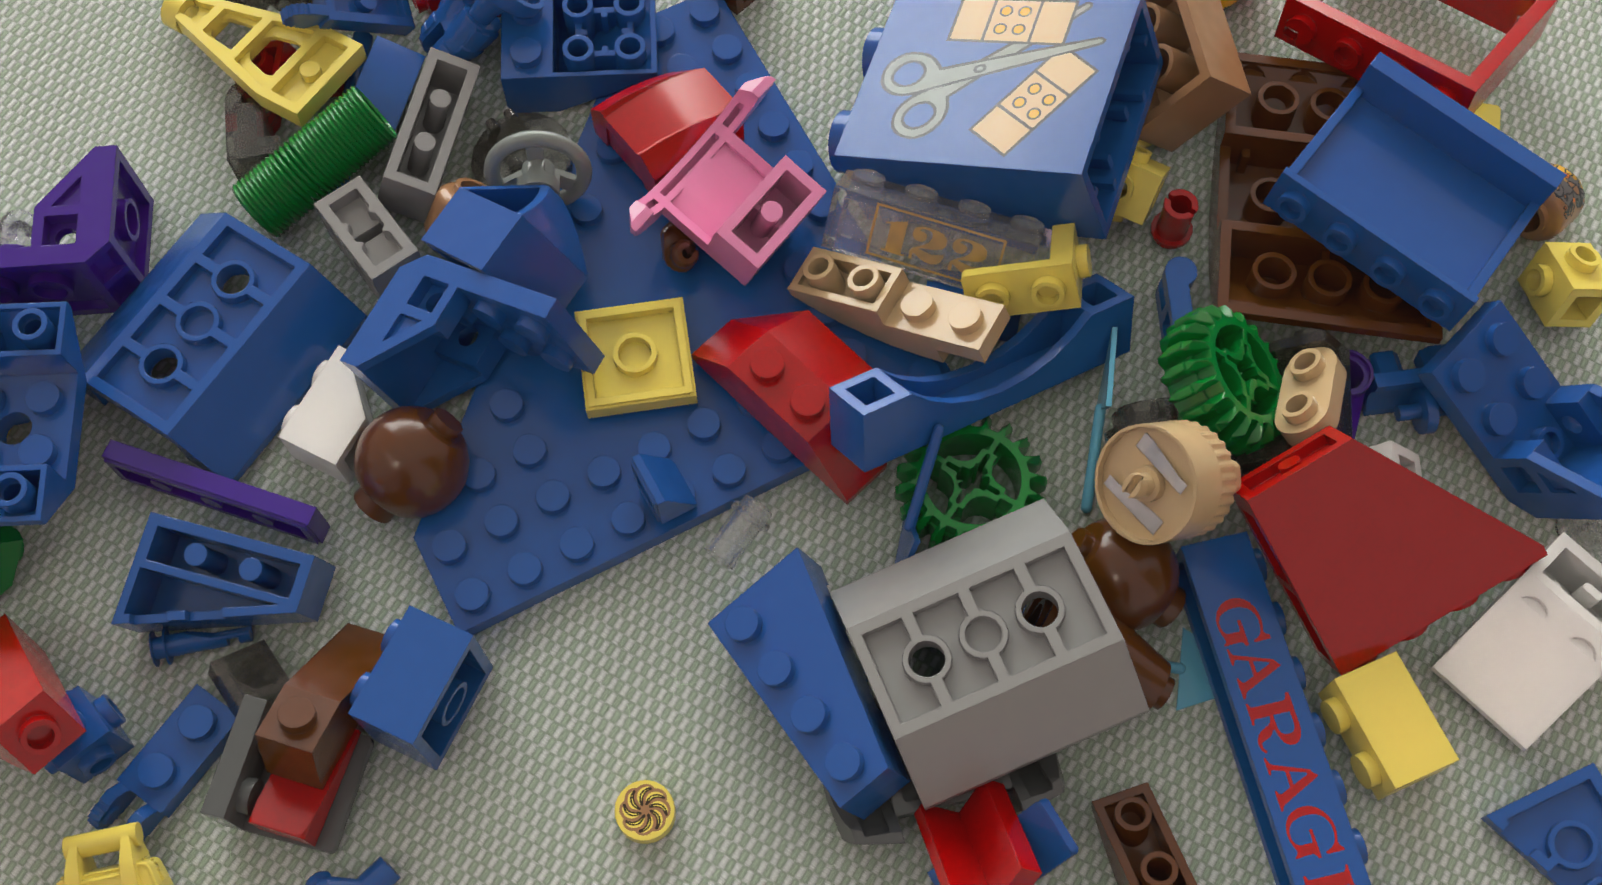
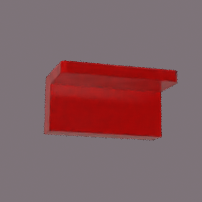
[914,781,1042,885]

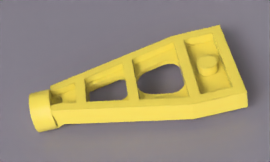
[160,0,367,127]

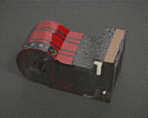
[225,83,283,181]

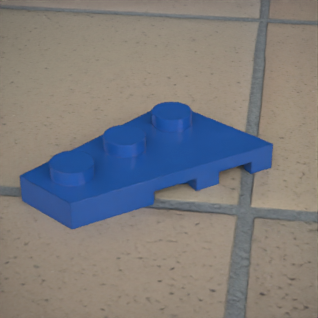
[1481,763,1602,885]

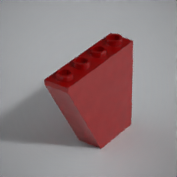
[1233,425,1548,676]

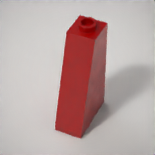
[0,614,86,775]

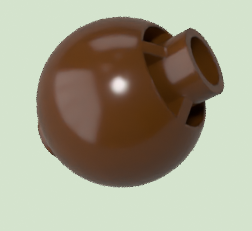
[354,405,470,523]
[1072,518,1186,631]

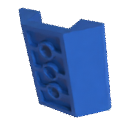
[81,212,367,481]
[0,301,87,526]

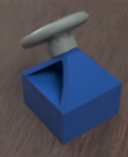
[421,130,592,308]

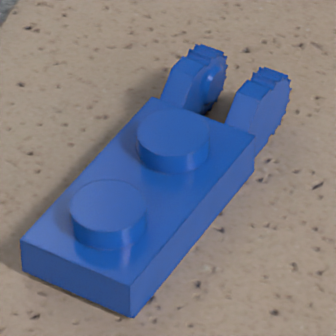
[280,0,415,36]
[87,684,237,841]

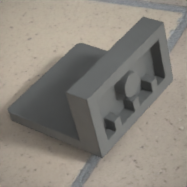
[200,694,374,854]

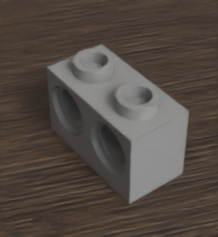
[314,175,421,299]

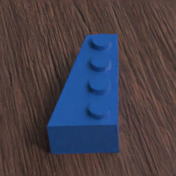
[708,547,910,820]

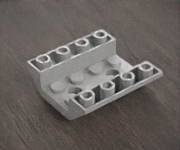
[830,498,1149,810]

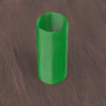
[232,86,397,237]

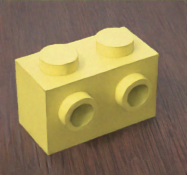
[1318,651,1460,801]

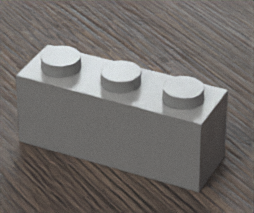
[378,47,481,223]

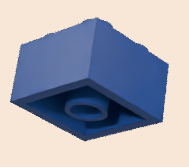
[348,606,493,770]

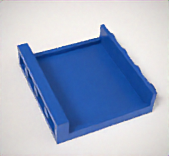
[1263,52,1567,332]

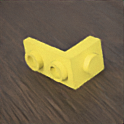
[961,223,1092,316]

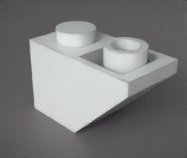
[278,345,373,485]

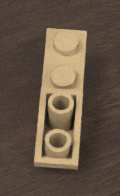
[787,247,1010,363]

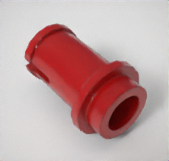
[1150,189,1199,249]

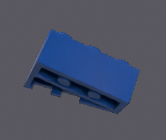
[111,512,336,633]

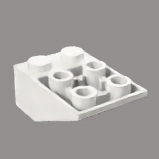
[1430,532,1602,751]

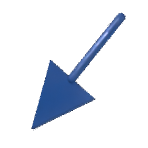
[894,424,945,564]

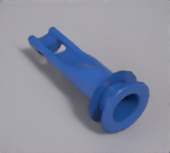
[149,626,253,667]

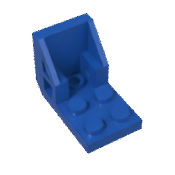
[340,254,605,409]
[1417,300,1602,520]

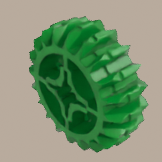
[1157,304,1283,457]
[894,416,1047,549]

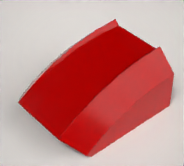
[590,68,744,192]

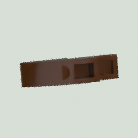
[1091,782,1197,885]

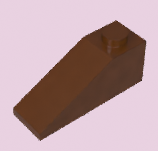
[255,623,384,790]

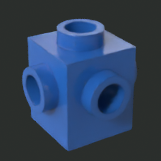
[44,686,135,784]

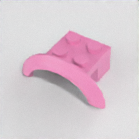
[629,76,827,286]

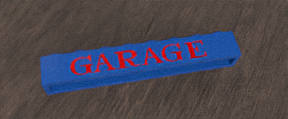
[1176,531,1371,885]

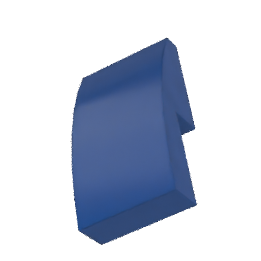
[355,35,426,148]

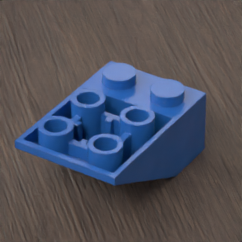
[501,0,658,113]

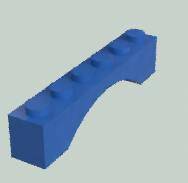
[829,273,1134,472]

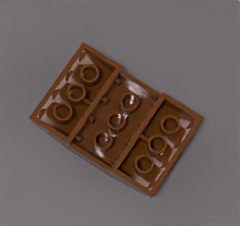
[1208,52,1443,344]

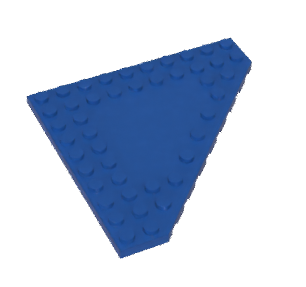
[413,0,951,635]

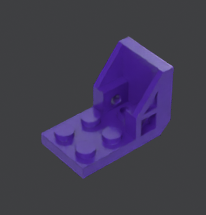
[0,145,154,316]

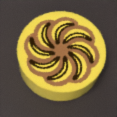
[615,780,676,844]

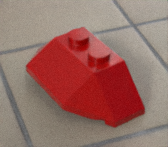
[691,310,887,505]

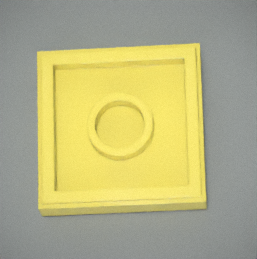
[574,297,698,419]

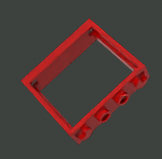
[1274,0,1558,113]

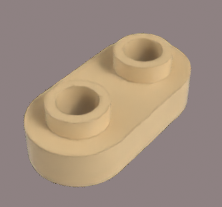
[1275,347,1347,447]

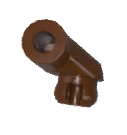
[660,221,699,272]

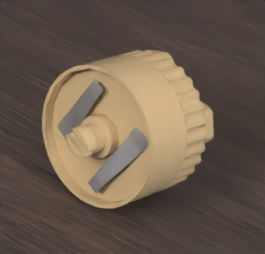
[1094,420,1241,545]

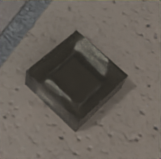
[208,640,289,718]

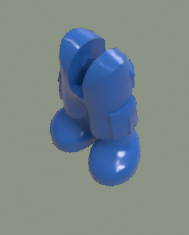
[419,0,545,61]

